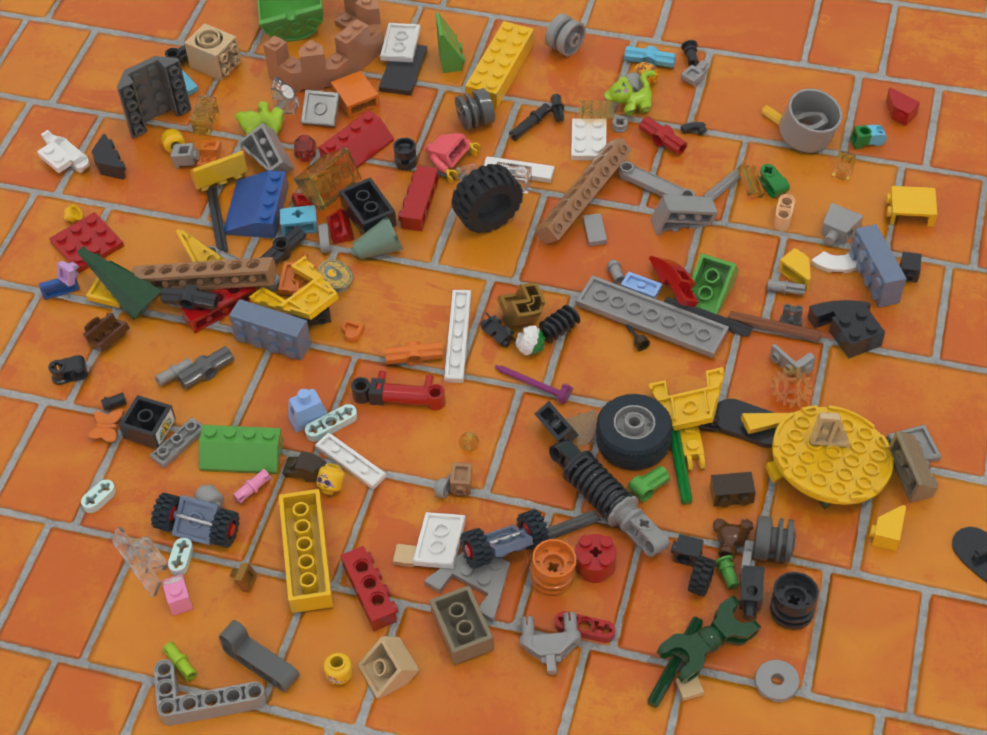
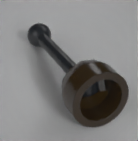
[622,323,650,351]

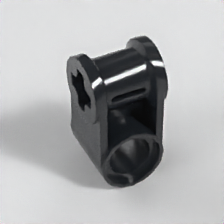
[48,355,88,385]

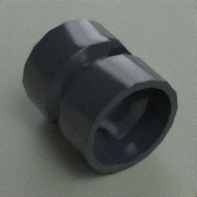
[393,137,417,171]

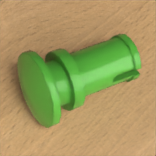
[716,555,740,590]

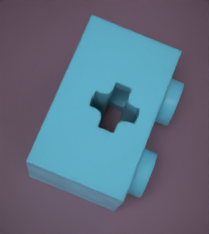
[280,205,318,236]

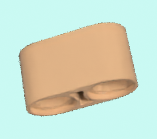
[774,194,795,231]

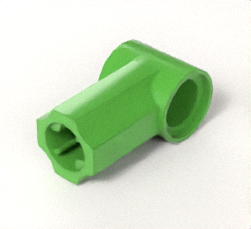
[628,466,670,502]

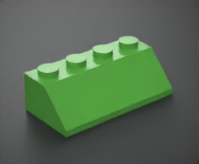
[199,425,284,474]

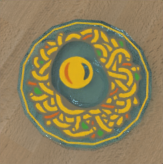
[317,260,353,293]

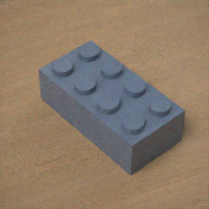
[849,224,907,307]
[229,299,311,360]

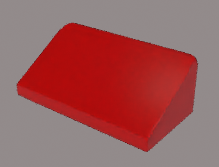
[327,208,355,244]

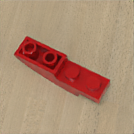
[649,256,699,307]

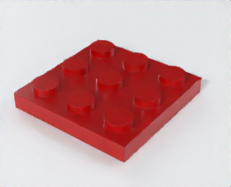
[49,212,124,273]

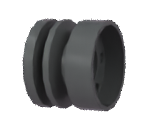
[455,88,495,131]
[753,515,796,564]

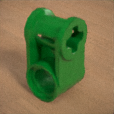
[758,164,790,198]

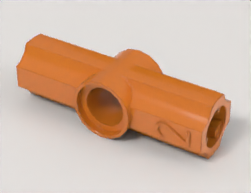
[385,340,443,366]

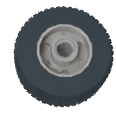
[596,394,672,470]

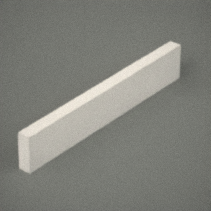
[444,290,471,383]

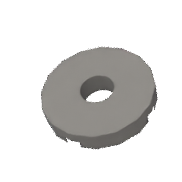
[755,660,800,703]

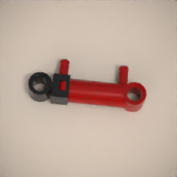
[351,370,446,411]

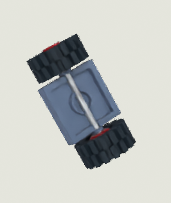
[151,492,240,548]
[460,509,549,569]

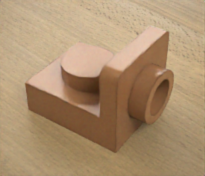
[450,463,473,496]

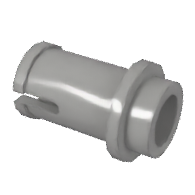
[607,260,625,284]

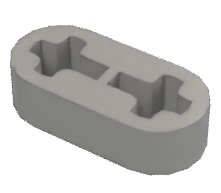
[318,223,331,253]

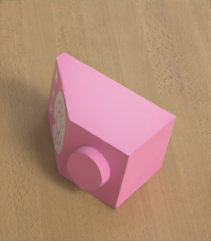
[162,573,193,616]

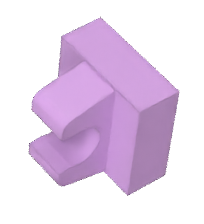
[57,261,79,287]

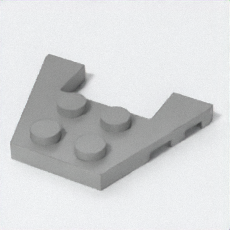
[424,552,510,622]

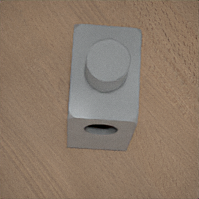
[821,203,863,245]

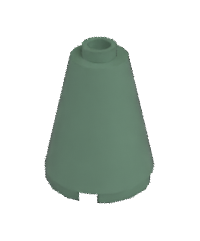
[351,216,403,259]

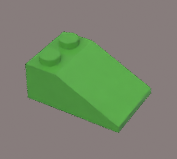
[436,13,465,73]
[692,253,739,314]

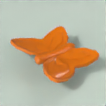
[88,409,124,442]

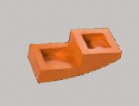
[196,140,221,167]

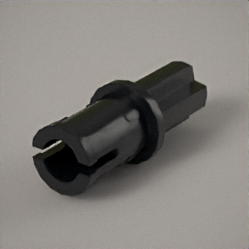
[550,94,564,123]

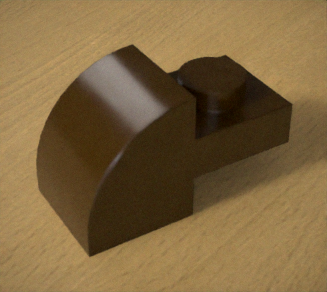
[282,452,327,482]

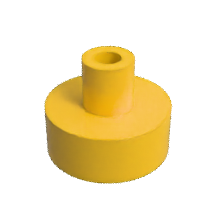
[64,204,83,223]

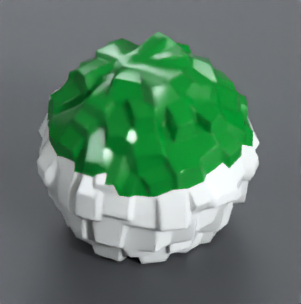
[515,326,545,356]

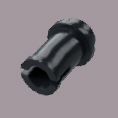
[101,392,127,411]

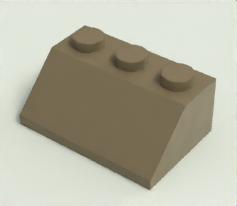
[889,431,938,503]

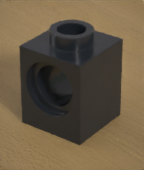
[900,252,921,283]
[671,534,704,567]

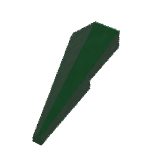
[77,246,162,320]

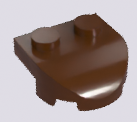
[83,313,130,352]

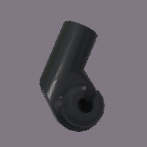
[680,122,707,134]

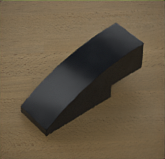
[807,300,871,329]

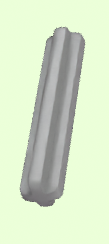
[703,168,743,200]

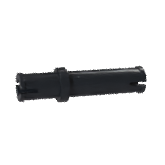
[509,103,552,141]

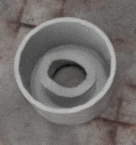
[779,89,842,153]

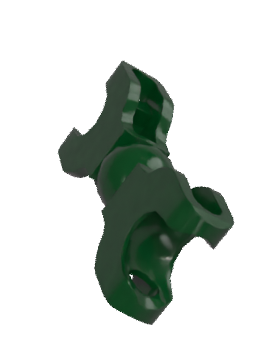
[657,596,761,684]

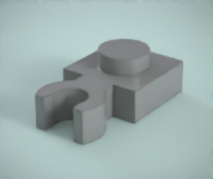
[739,540,755,579]

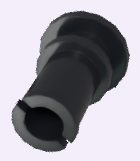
[681,40,699,66]

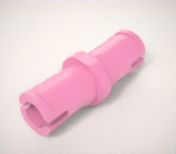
[232,469,271,504]

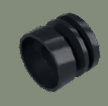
[769,572,819,630]

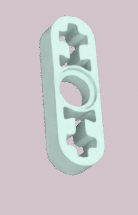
[305,404,357,442]

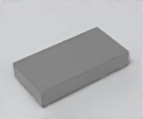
[583,213,607,246]

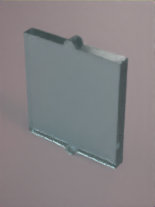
[565,410,598,447]

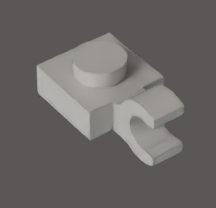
[681,60,708,86]

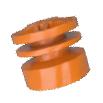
[530,539,576,595]

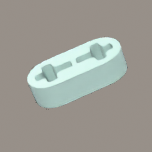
[81,480,116,513]
[168,538,194,576]

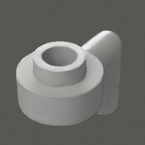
[433,474,451,499]

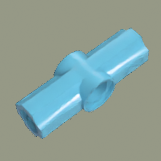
[624,46,676,68]

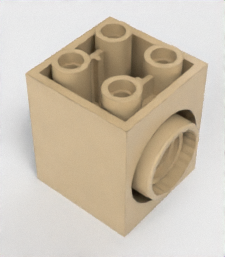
[184,23,241,81]

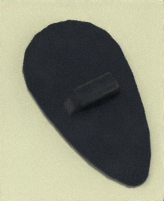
[952,527,987,582]

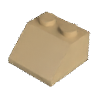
[358,636,419,699]

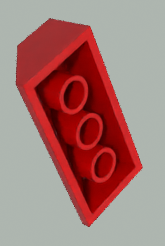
[319,110,394,178]

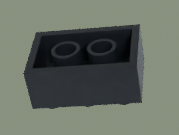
[339,177,397,235]

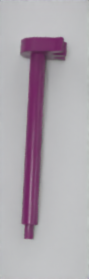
[495,365,573,404]

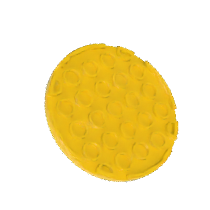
[772,405,894,505]

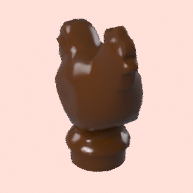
[713,518,754,558]

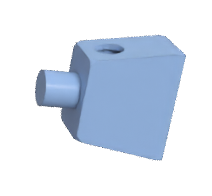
[288,389,328,433]

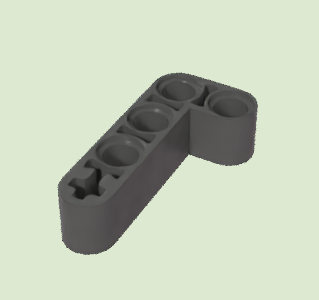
[219,620,300,692]

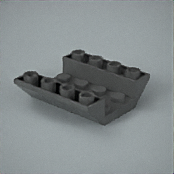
[117,56,192,139]

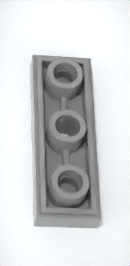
[150,417,202,469]

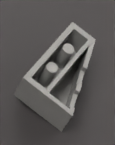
[237,123,294,174]
[651,195,718,235]

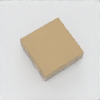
[393,544,417,568]
[675,676,704,701]

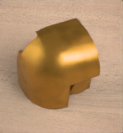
[497,282,545,326]

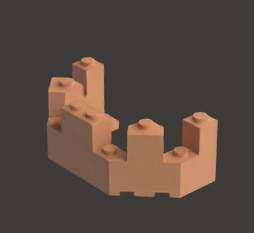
[263,0,383,93]

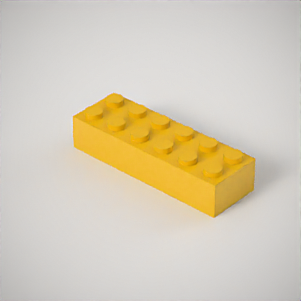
[465,21,534,109]
[279,489,334,613]

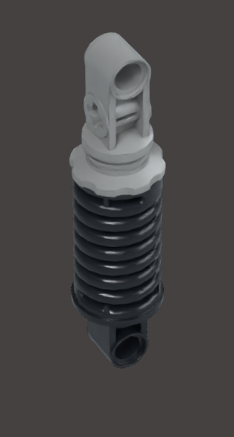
[549,439,670,557]

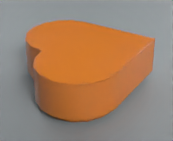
[341,320,365,343]

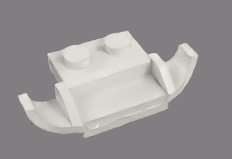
[37,130,90,173]

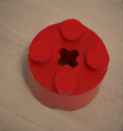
[575,534,617,583]

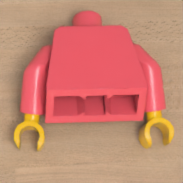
[426,133,481,184]

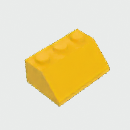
[189,151,247,192]

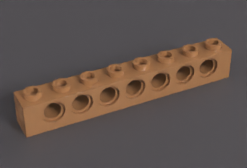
[535,137,632,244]
[132,257,277,290]

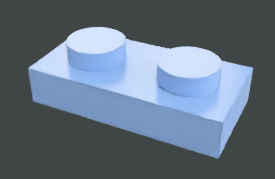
[621,271,662,299]

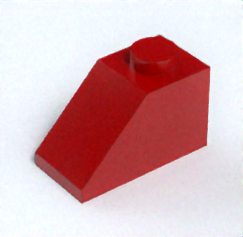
[886,87,920,126]

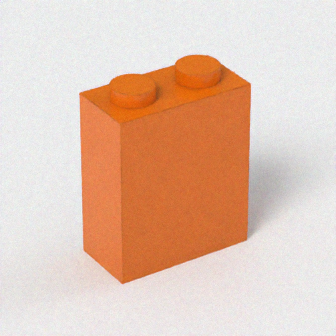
[331,70,380,119]

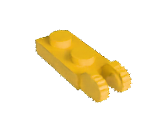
[679,425,705,470]

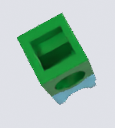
[850,125,887,150]

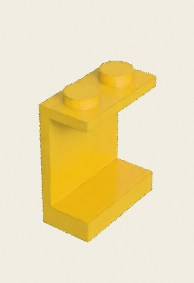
[886,186,937,227]

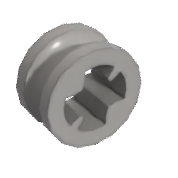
[612,116,628,133]

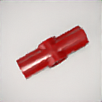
[639,116,687,155]

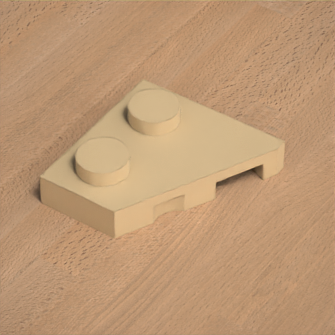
[810,412,849,447]

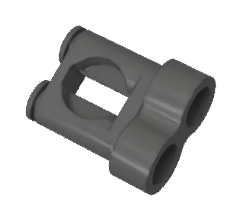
[779,304,803,326]

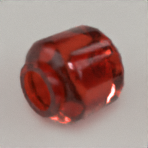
[294,135,316,162]

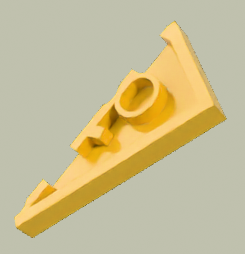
[176,229,226,262]

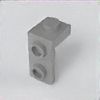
[770,344,815,380]

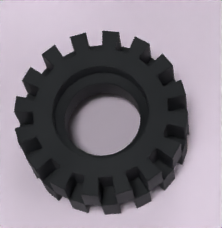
[688,555,716,597]

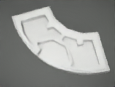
[811,251,857,273]

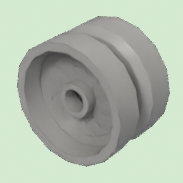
[545,13,586,56]

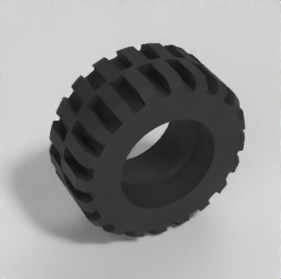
[452,164,523,233]

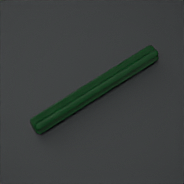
[648,616,703,708]

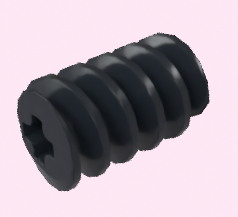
[538,305,580,344]

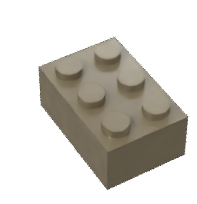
[430,585,494,665]

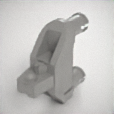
[519,612,581,675]

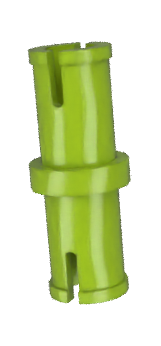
[162,642,198,682]

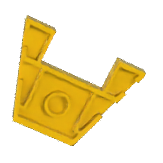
[649,367,725,431]

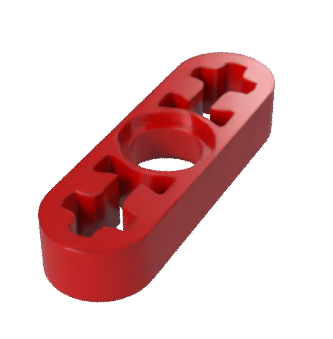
[555,611,615,643]

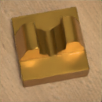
[229,563,258,592]

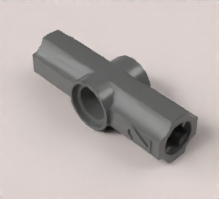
[177,346,234,389]

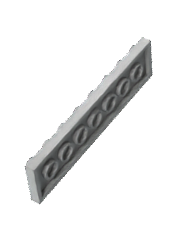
[576,275,729,358]

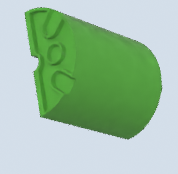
[257,0,324,41]

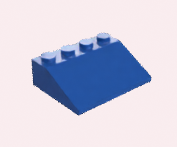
[224,171,289,238]

